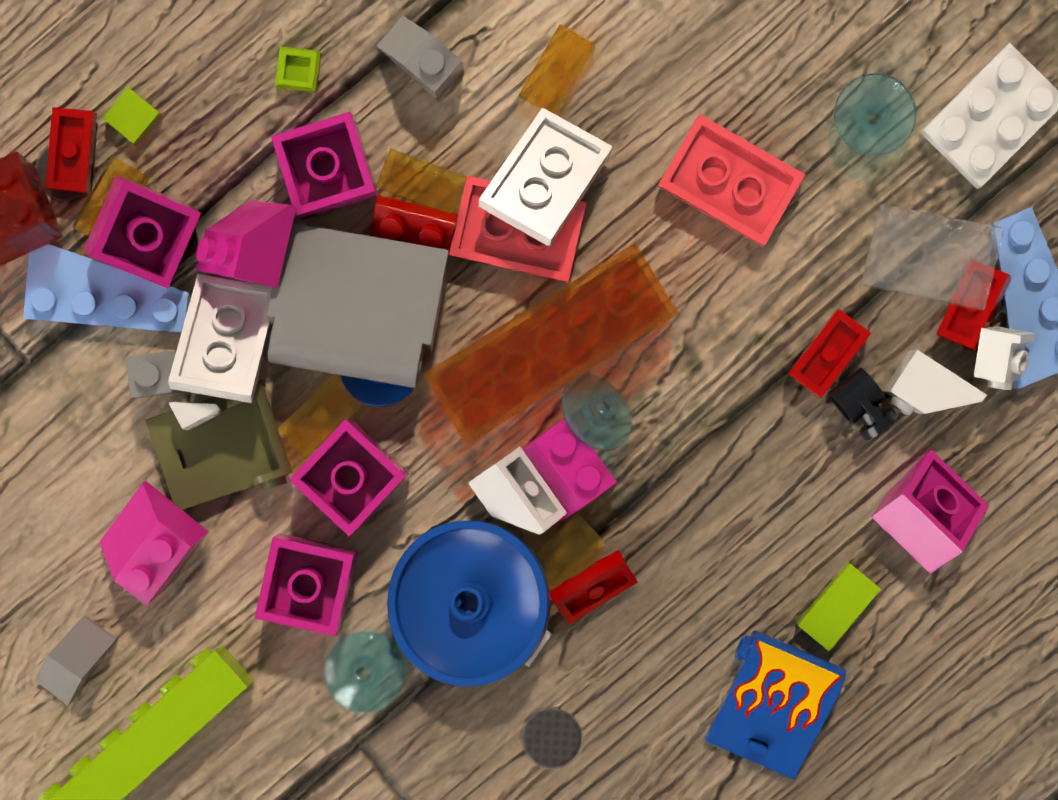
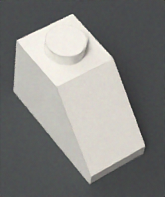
[883,350,987,416]
[468,446,567,535]

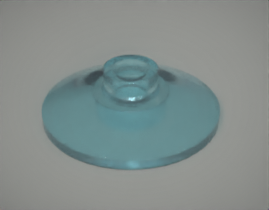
[834,73,917,156]
[562,374,632,451]
[325,631,406,712]

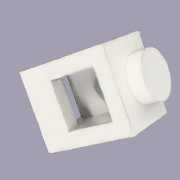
[973,326,1036,390]

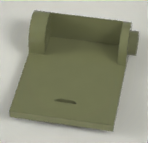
[145,380,293,510]

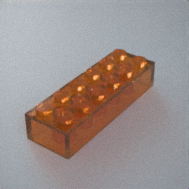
[423,243,679,445]

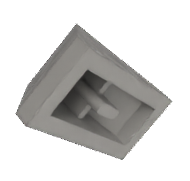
[36,615,117,705]

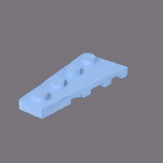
[990,207,1058,389]
[23,238,191,333]

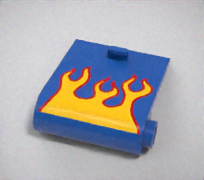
[705,630,846,779]

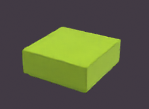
[275,46,322,94]
[103,87,162,146]

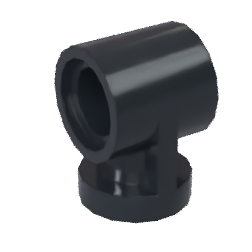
[828,368,898,441]

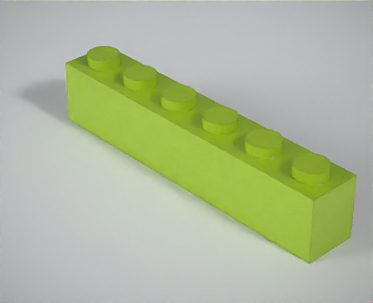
[38,645,254,800]

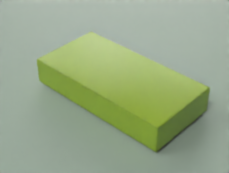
[796,562,881,651]

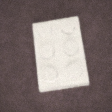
[920,43,1058,189]
[478,108,613,247]
[168,274,272,403]

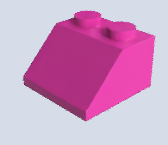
[196,200,296,288]
[522,415,617,528]
[871,449,989,574]
[100,481,209,606]

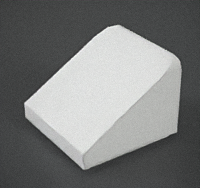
[169,402,222,431]

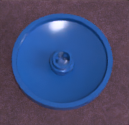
[387,520,551,687]

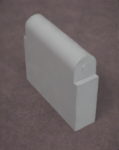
[266,223,449,388]

